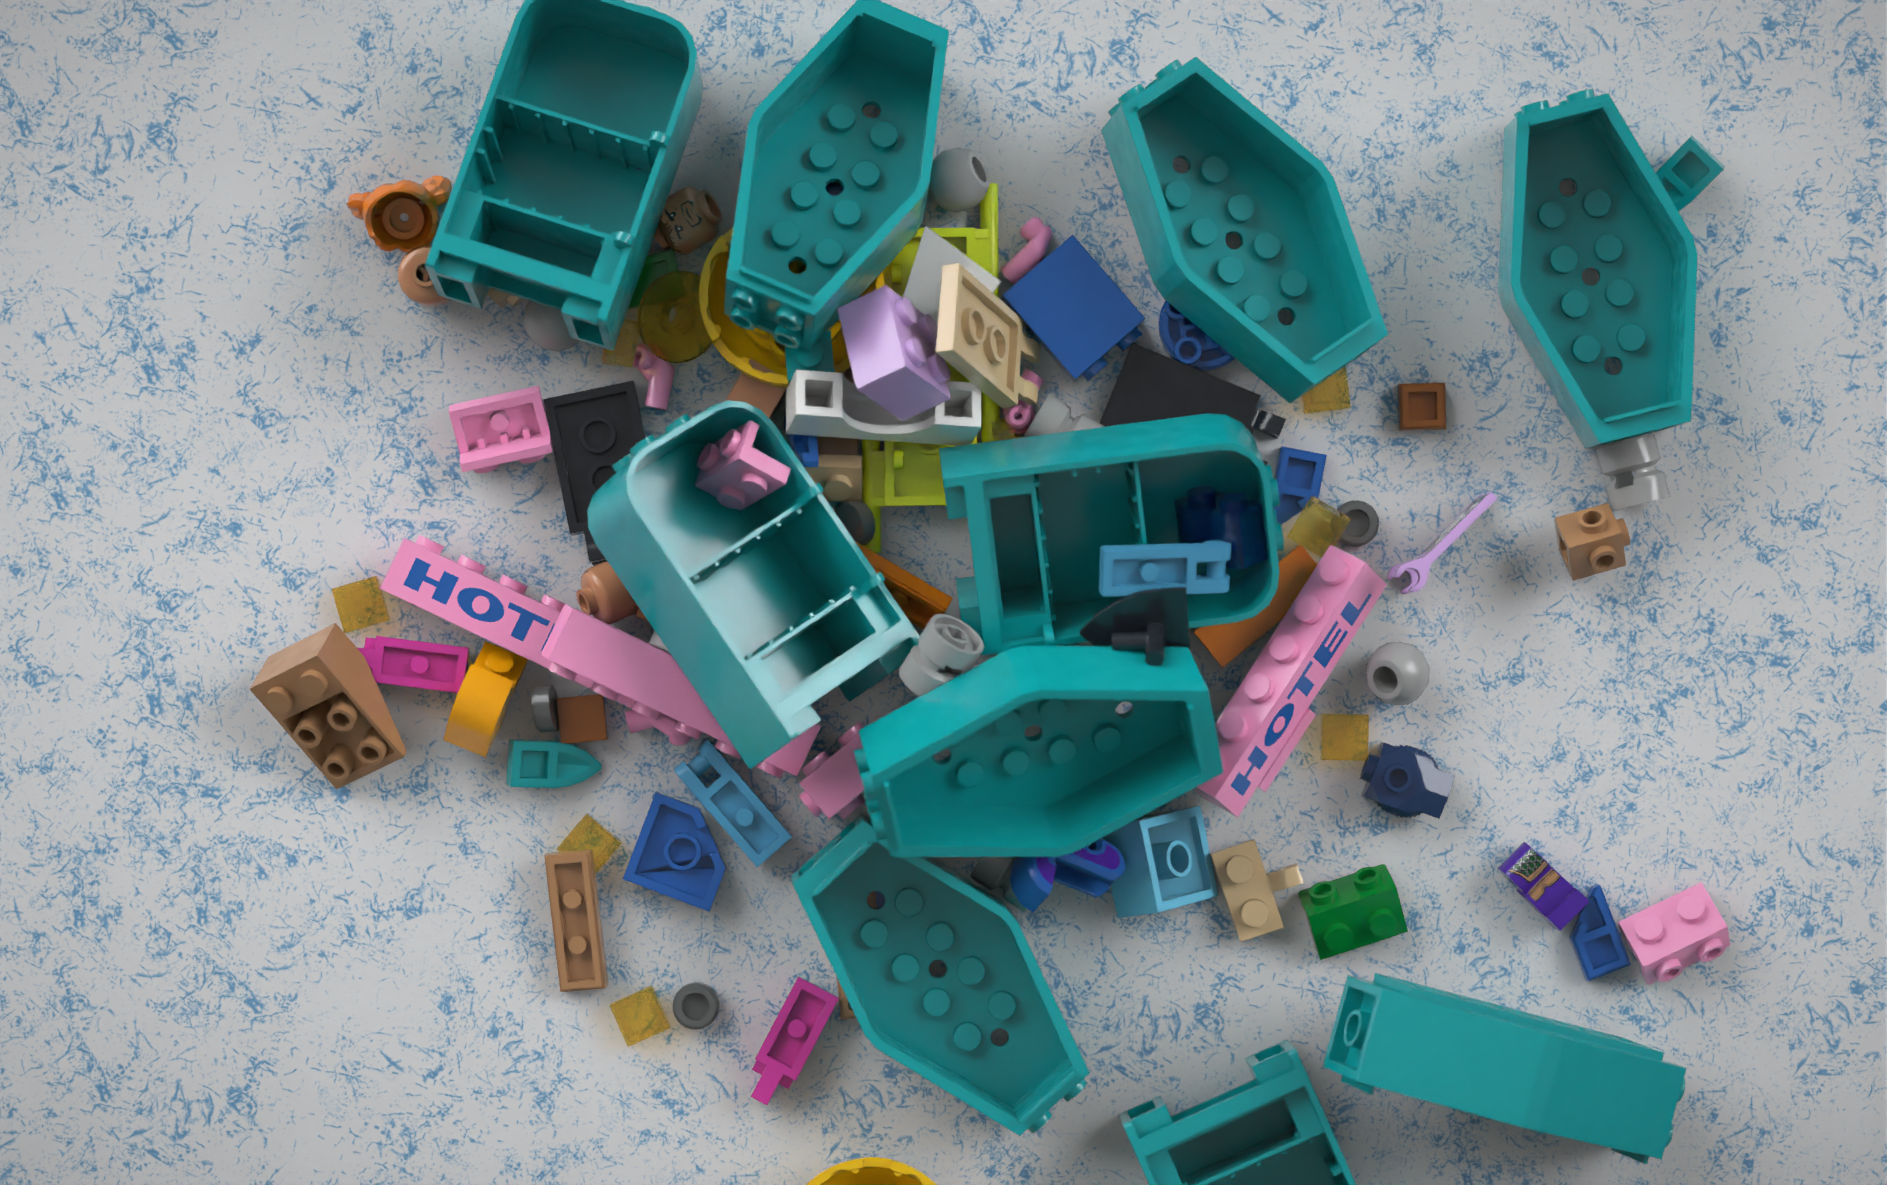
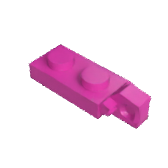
[358,636,470,693]
[751,976,839,1105]

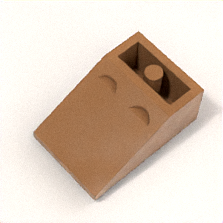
[250,623,407,789]

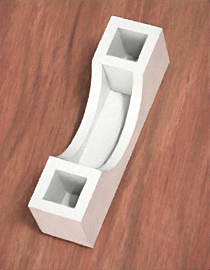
[786,370,981,446]

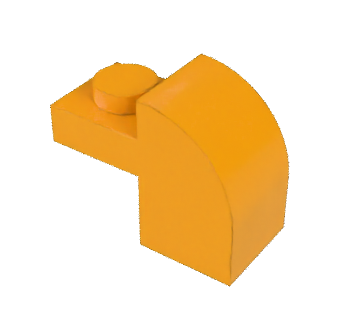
[443,641,528,758]

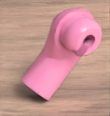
[1001,217,1052,284]
[630,344,674,410]
[1003,369,1044,434]
[625,709,692,746]

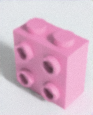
[799,722,865,820]

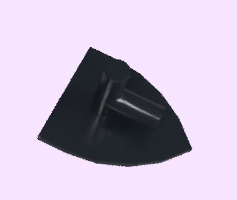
[1079,587,1190,666]

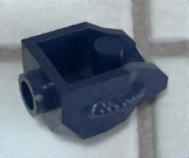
[1359,742,1455,819]

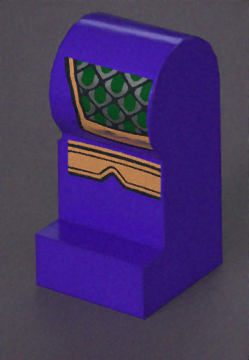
[1498,842,1590,931]

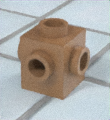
[1555,503,1630,581]

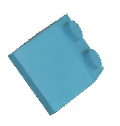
[1101,806,1219,918]

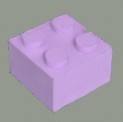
[837,285,951,421]

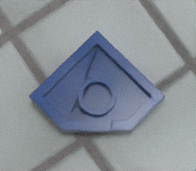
[623,792,727,912]

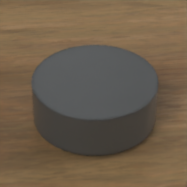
[834,500,875,545]
[1331,500,1379,547]
[531,685,559,733]
[672,982,720,1030]

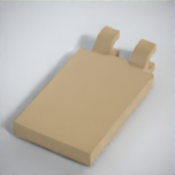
[936,263,1041,409]

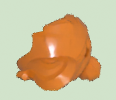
[346,175,452,252]

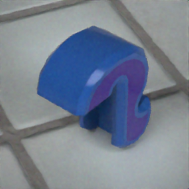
[1010,839,1125,913]

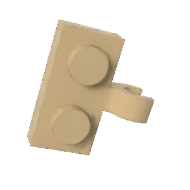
[1211,839,1304,942]

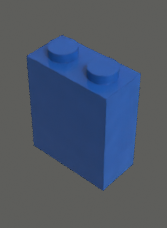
[1002,234,1146,382]

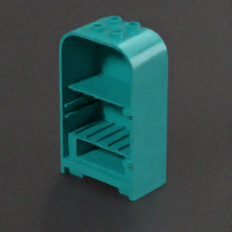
[425,0,703,350]
[587,400,920,769]
[939,413,1284,656]
[1119,1040,1356,1185]

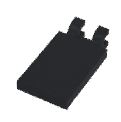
[1099,343,1286,465]
[543,380,646,566]

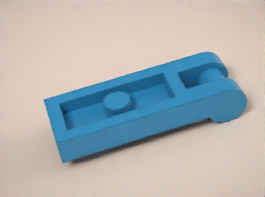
[1099,540,1231,597]
[673,739,793,867]

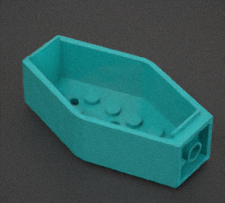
[724,0,949,350]
[1101,57,1388,403]
[1498,89,1698,449]
[853,646,1224,857]
[792,814,1090,1136]
[1323,973,1686,1164]

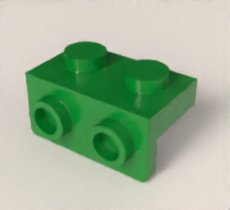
[1298,864,1408,960]

